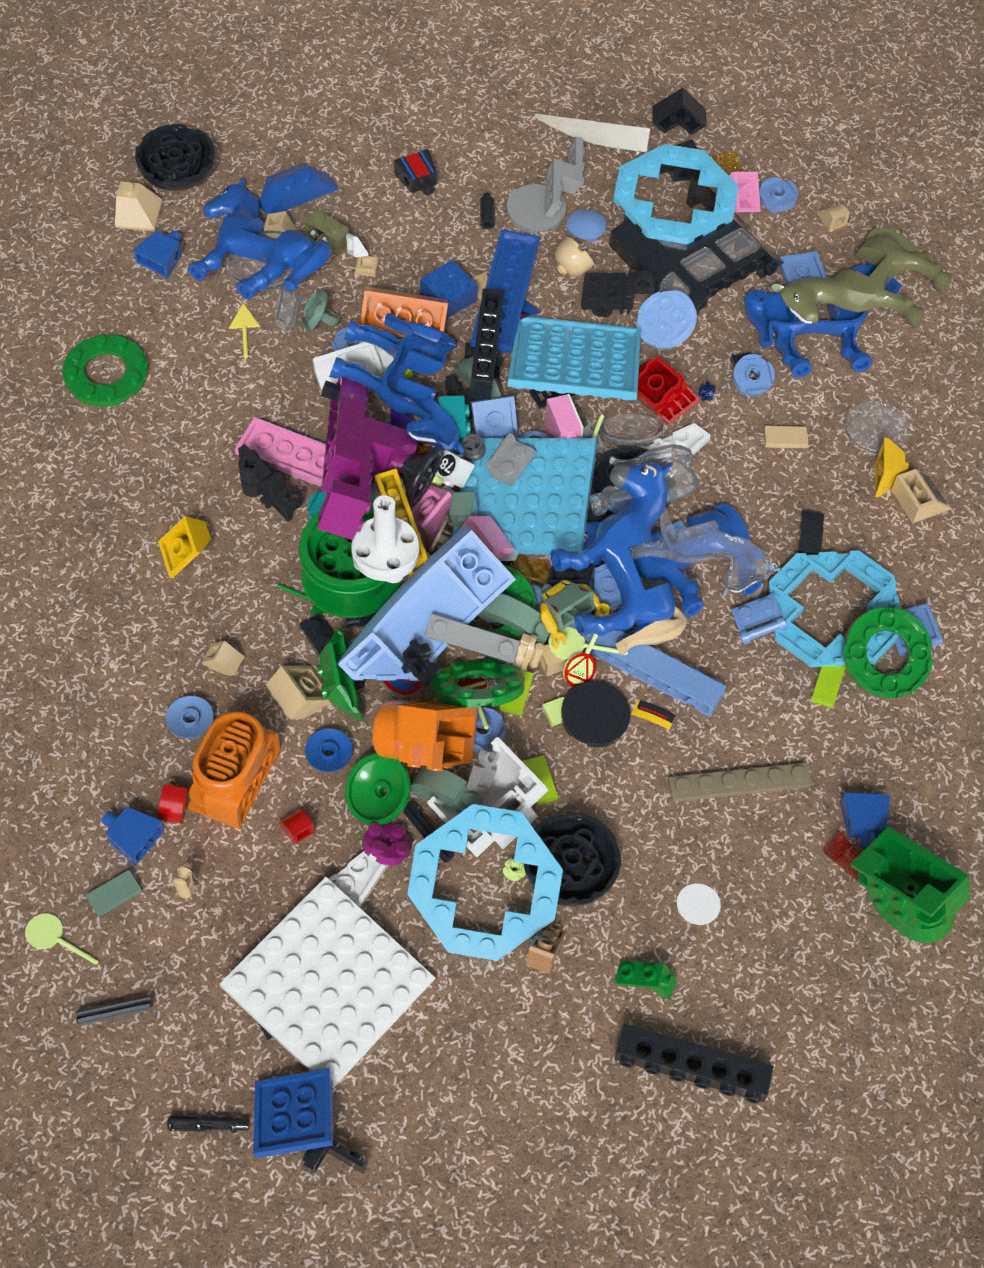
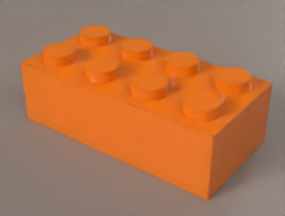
[360,286,448,339]

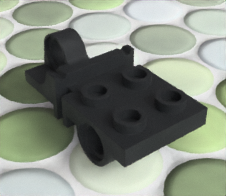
[581,269,656,317]
[238,444,303,522]

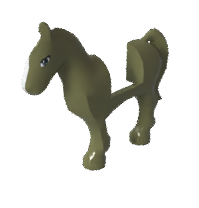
[771,227,953,328]

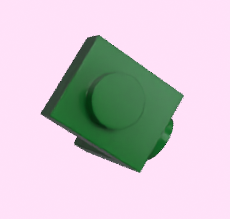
[615,961,677,1000]

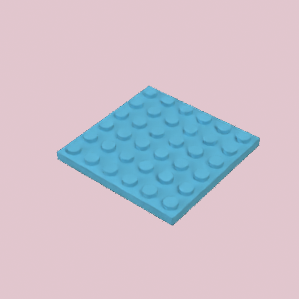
[508,316,641,400]
[452,438,597,555]

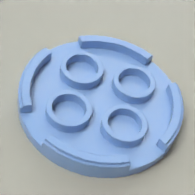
[637,290,697,349]

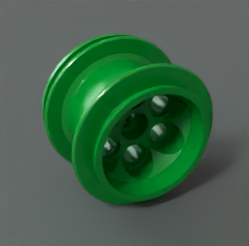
[299,506,402,618]

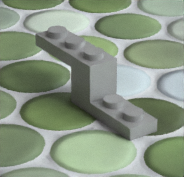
[545,137,585,217]

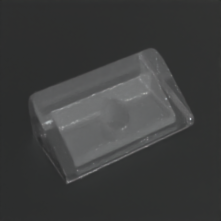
[273,286,303,331]

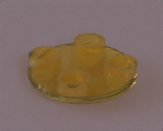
[510,555,550,582]

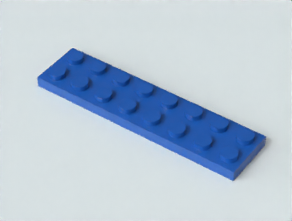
[470,229,540,354]

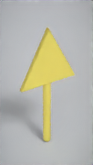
[229,303,260,359]

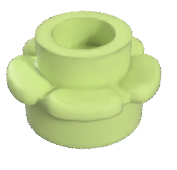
[503,858,526,881]

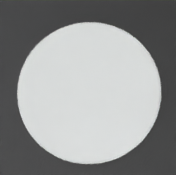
[677,884,721,925]

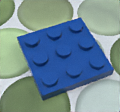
[253,1068,333,1158]

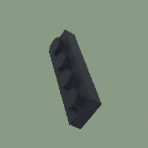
[299,614,365,690]

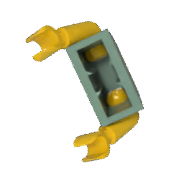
[539,580,610,650]

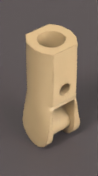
[172,866,195,898]

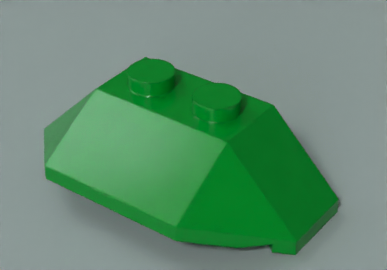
[317,628,364,721]

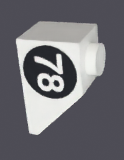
[432,446,475,488]

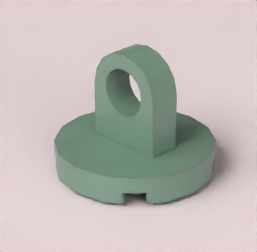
[301,289,341,331]

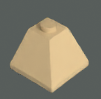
[115,181,163,232]

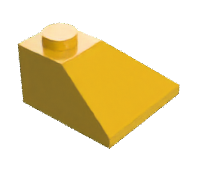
[875,437,909,497]
[158,516,211,578]

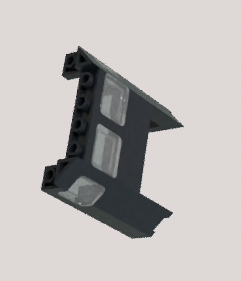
[609,177,785,316]

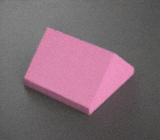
[729,172,761,213]
[411,485,452,538]
[459,516,515,560]

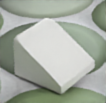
[346,233,369,257]

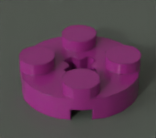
[362,823,412,865]

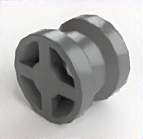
[461,434,486,461]

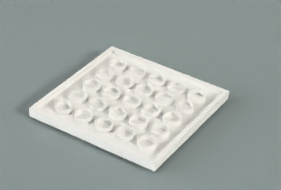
[220,877,435,1089]

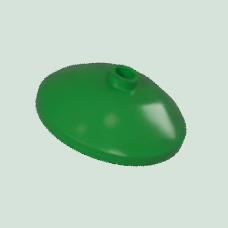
[345,754,411,825]

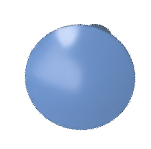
[567,209,607,243]

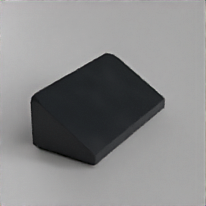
[547,566,595,591]

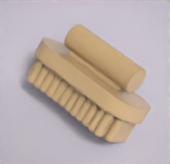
[513,633,545,671]

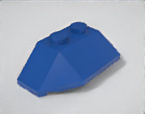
[259,163,338,216]

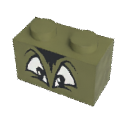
[304,209,349,256]

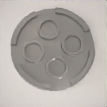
[507,184,566,234]

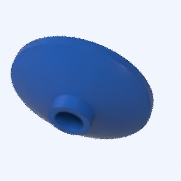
[305,729,353,772]

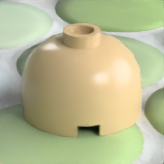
[555,237,594,277]

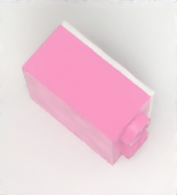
[544,394,584,438]

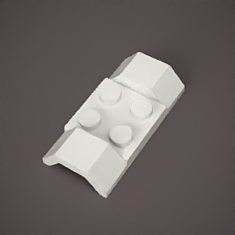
[312,342,394,399]

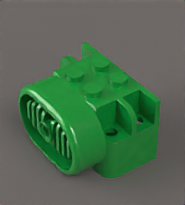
[851,826,970,943]

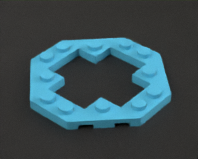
[613,144,738,244]
[768,551,900,667]
[407,804,563,961]

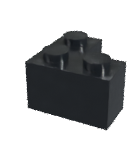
[652,88,706,135]

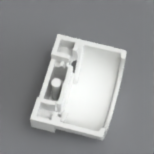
[427,737,549,857]

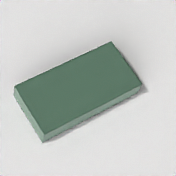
[86,870,142,917]

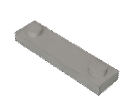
[424,614,520,664]

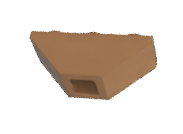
[526,923,566,974]

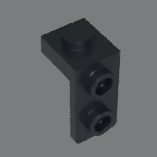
[302,1139,366,1176]

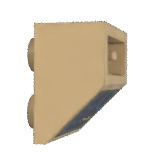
[891,469,951,524]

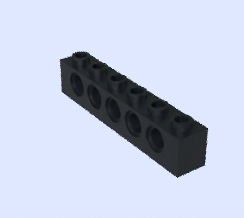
[469,289,504,400]
[614,1024,774,1103]

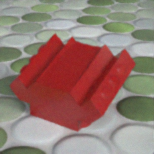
[637,356,700,425]

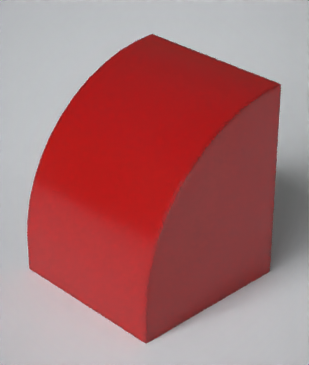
[158,784,190,824]
[278,809,315,845]

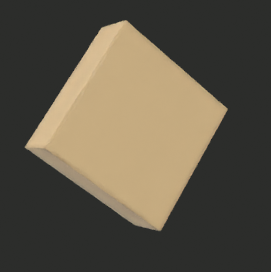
[355,256,379,277]

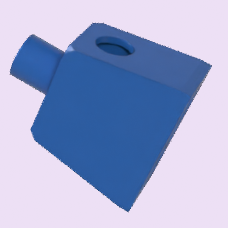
[134,230,182,278]
[840,793,890,849]
[102,807,164,866]

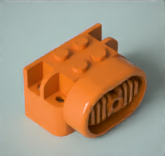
[372,699,478,771]
[187,711,281,829]

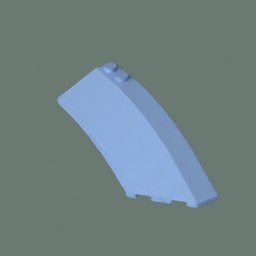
[337,525,516,681]

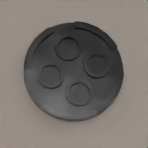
[561,682,631,747]

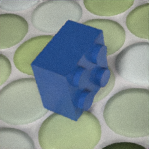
[420,260,478,319]

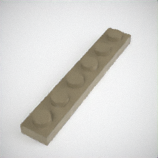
[668,763,812,802]

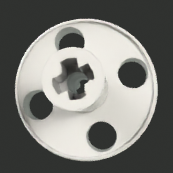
[352,495,419,583]

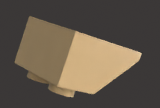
[266,666,331,720]

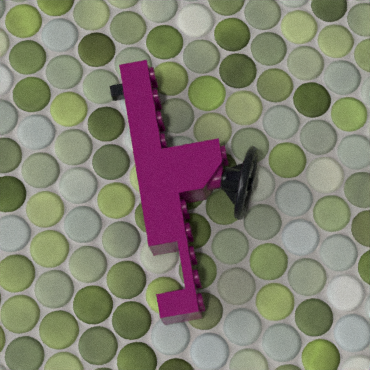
[317,377,443,540]

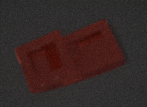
[822,833,863,882]

